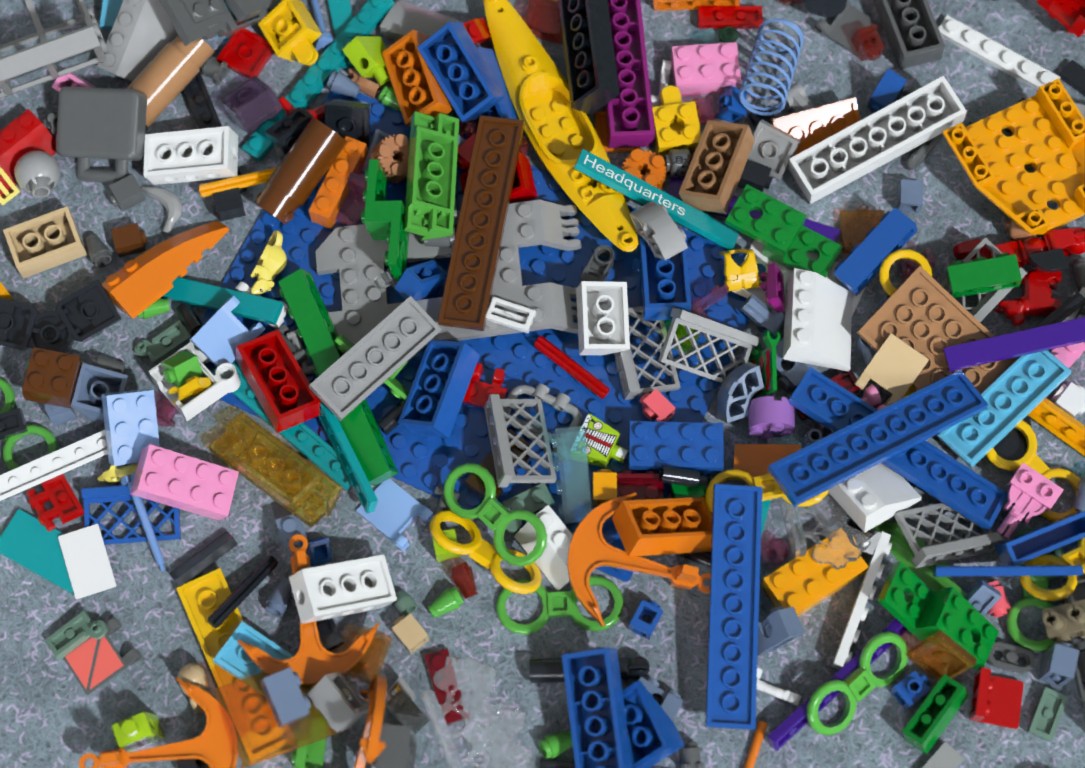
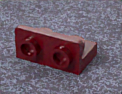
[617,470,663,500]

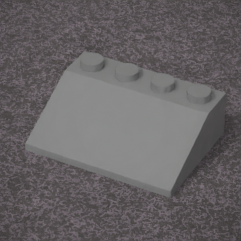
[97,0,178,81]

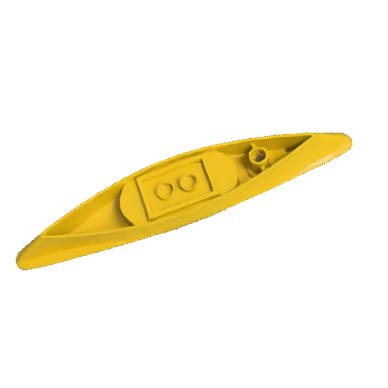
[484,0,639,252]

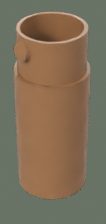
[126,35,215,127]

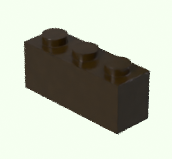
[466,429,532,500]

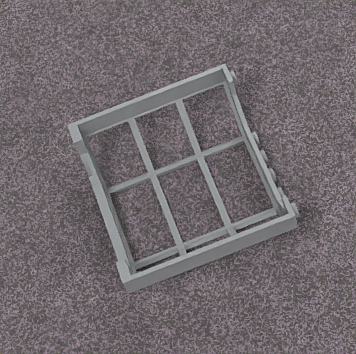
[0,0,108,99]

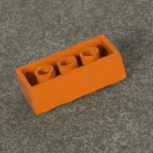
[382,29,454,127]
[612,497,712,557]

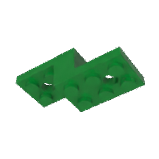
[361,159,409,282]
[725,184,843,278]
[877,561,999,671]

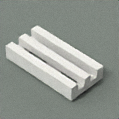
[486,297,536,333]

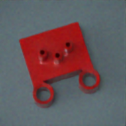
[1037,0,1085,38]

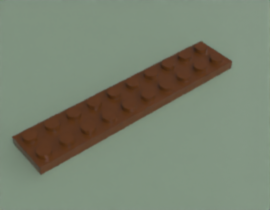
[438,115,525,331]

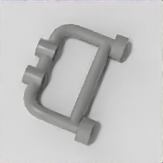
[503,383,582,462]

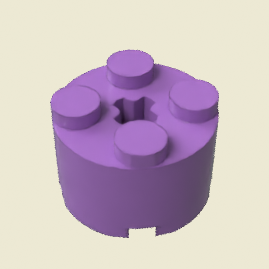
[748,396,795,442]

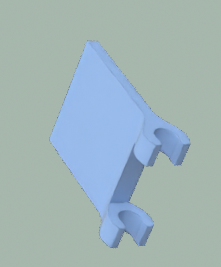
[190,296,266,367]
[356,478,433,552]

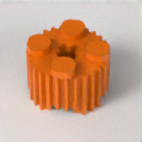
[622,149,666,190]

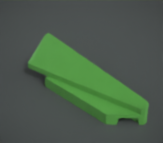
[874,519,968,598]

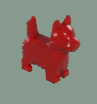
[995,270,1061,326]

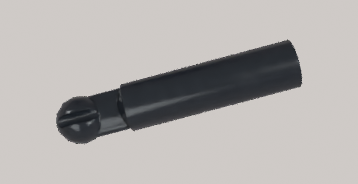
[529,655,650,684]

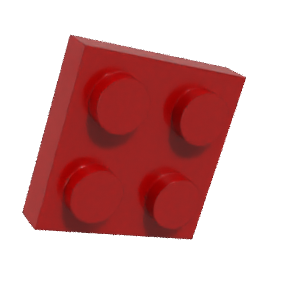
[217,28,274,81]

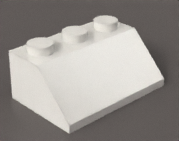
[576,281,630,355]
[514,505,573,591]

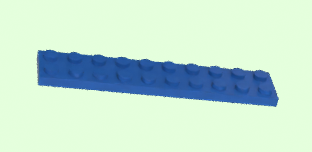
[788,367,1008,531]
[768,370,988,507]
[705,484,762,730]

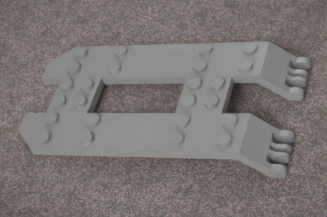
[315,200,581,345]

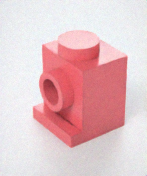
[639,389,675,422]

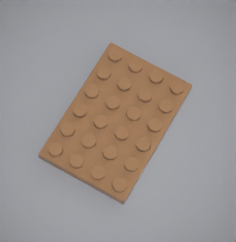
[856,266,1018,394]

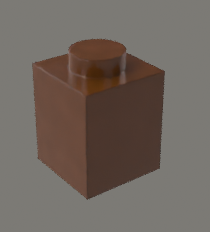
[111,223,148,257]

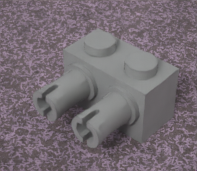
[308,671,369,733]

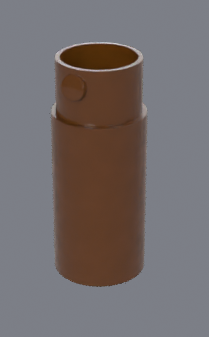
[255,117,348,225]

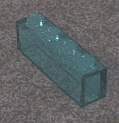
[552,426,593,523]

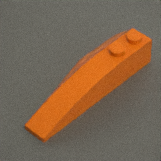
[102,221,229,319]

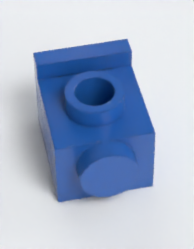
[716,86,746,123]
[628,599,664,640]
[890,671,931,710]

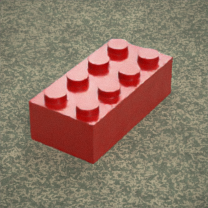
[235,330,321,433]

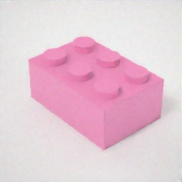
[670,42,741,96]

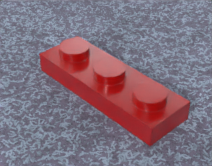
[697,6,763,29]

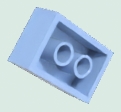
[101,388,160,466]

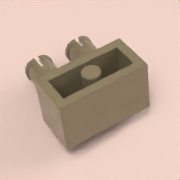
[1042,599,1085,644]

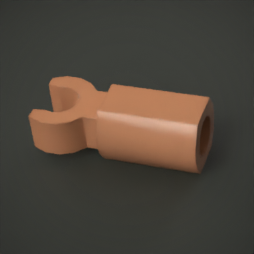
[348,69,382,99]

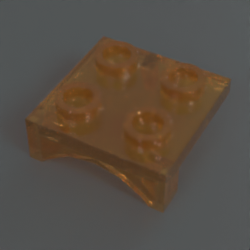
[839,206,885,253]

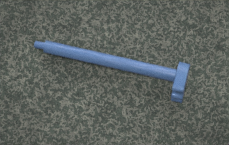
[310,0,333,52]
[120,473,166,572]

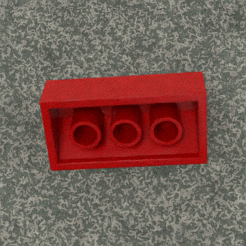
[0,109,57,197]

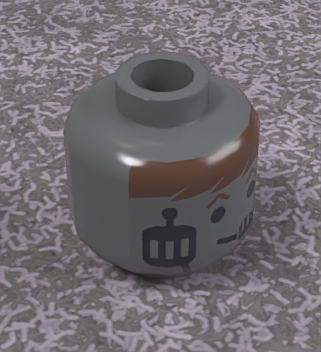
[663,149,693,177]

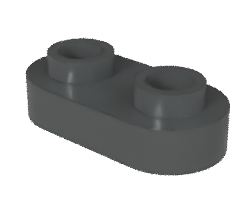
[987,642,1035,674]

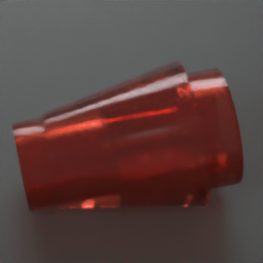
[450,562,478,599]

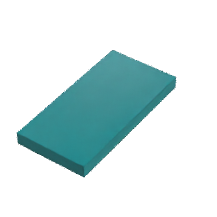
[0,509,74,595]

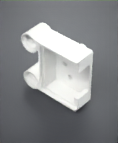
[148,340,241,421]

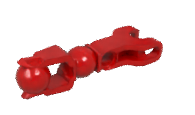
[953,227,1085,267]

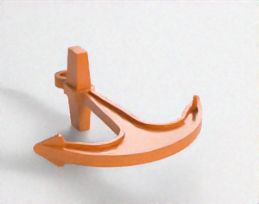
[567,492,710,627]
[237,534,380,686]
[354,674,387,768]
[79,677,238,768]

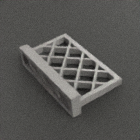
[940,237,1027,322]
[614,306,681,400]
[658,307,760,383]
[484,394,557,487]
[894,503,1003,568]

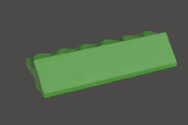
[404,111,459,240]

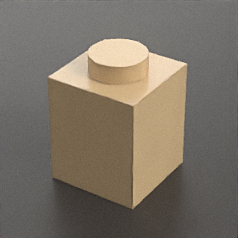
[392,613,429,655]

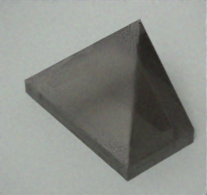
[385,689,430,735]

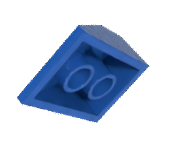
[623,681,685,768]

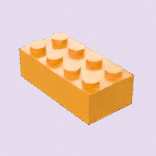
[760,529,869,617]

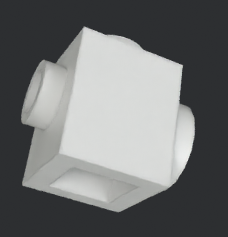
[1050,382,1085,418]

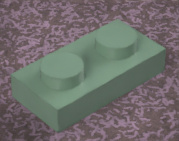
[1027,687,1068,743]

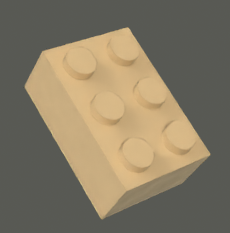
[3,206,87,279]

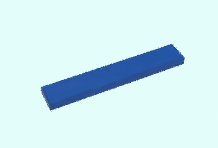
[932,565,1083,577]

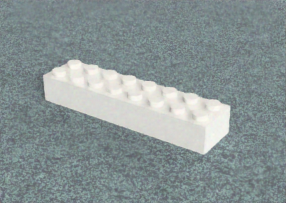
[788,76,967,204]

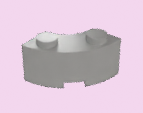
[629,201,688,260]

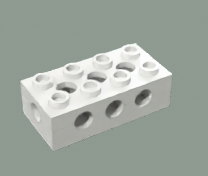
[143,126,238,185]
[289,555,397,624]

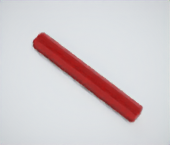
[534,336,610,399]

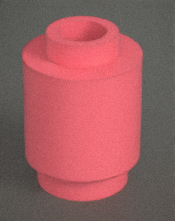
[987,581,1011,618]

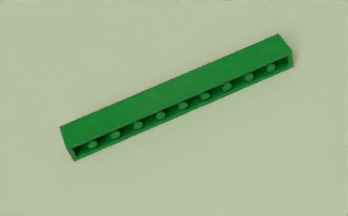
[278,269,399,486]

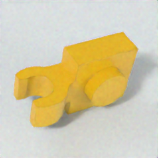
[168,376,213,404]

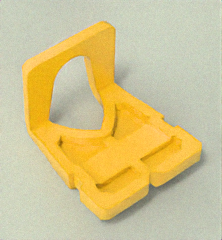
[719,248,760,292]

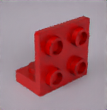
[969,667,1024,729]

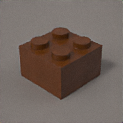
[22,347,82,409]

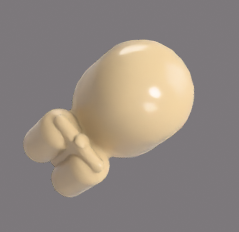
[178,663,212,714]

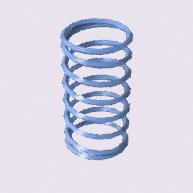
[738,19,804,115]

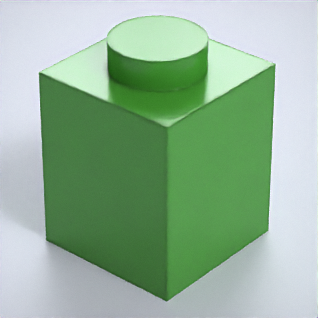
[162,350,203,387]

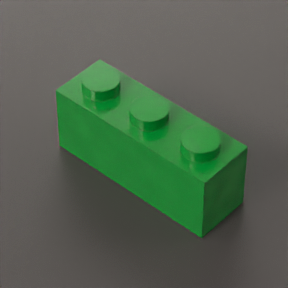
[946,253,1022,298]
[902,674,968,755]

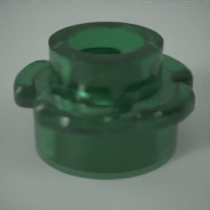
[718,27,739,43]

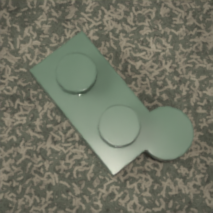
[134,320,192,366]
[502,483,555,533]
[45,610,108,660]

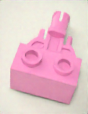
[996,463,1064,539]

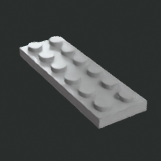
[308,296,442,421]

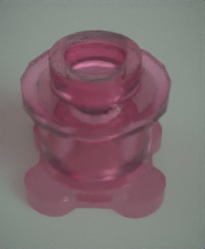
[692,96,716,124]
[458,118,479,140]
[156,398,179,428]
[761,538,790,566]

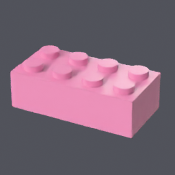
[130,444,239,520]

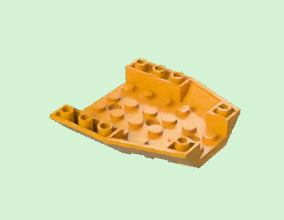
[942,78,1085,235]

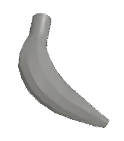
[141,186,182,235]

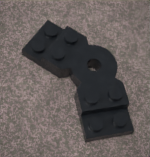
[0,279,122,353]

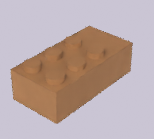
[679,120,755,214]

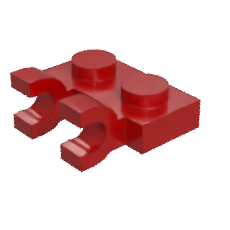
[463,363,508,408]

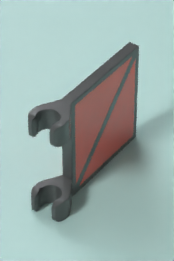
[63,618,142,695]

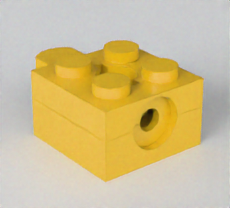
[258,0,322,66]
[652,86,702,156]

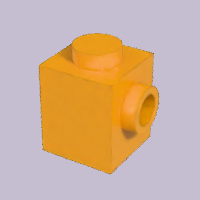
[592,469,617,506]

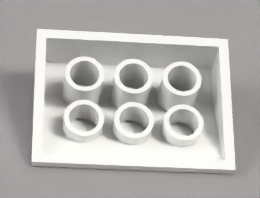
[783,268,852,372]
[828,463,922,533]

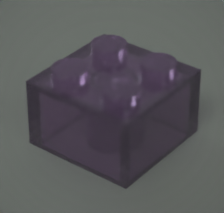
[219,75,283,133]

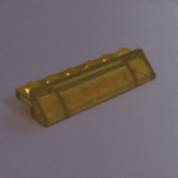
[209,412,343,528]

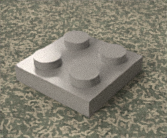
[748,120,801,180]

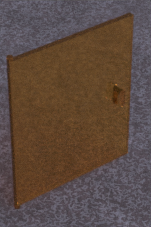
[215,672,345,768]

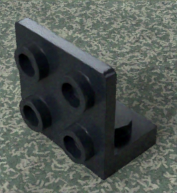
[264,107,313,156]

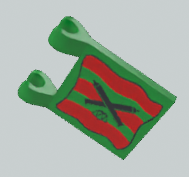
[744,330,780,401]

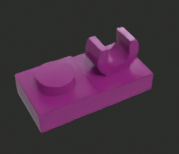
[759,262,785,313]

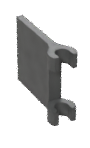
[813,1,884,59]

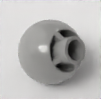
[15,151,60,198]

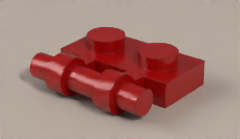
[26,474,84,531]

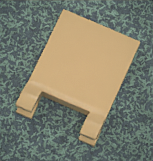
[854,333,929,406]

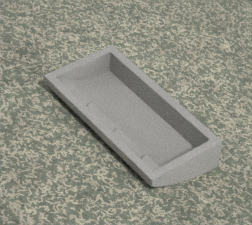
[380,0,465,41]

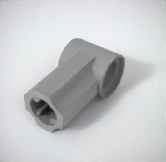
[778,82,814,113]

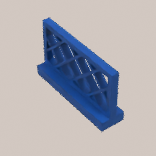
[82,485,181,545]

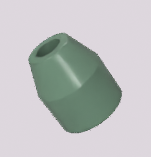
[395,590,418,616]

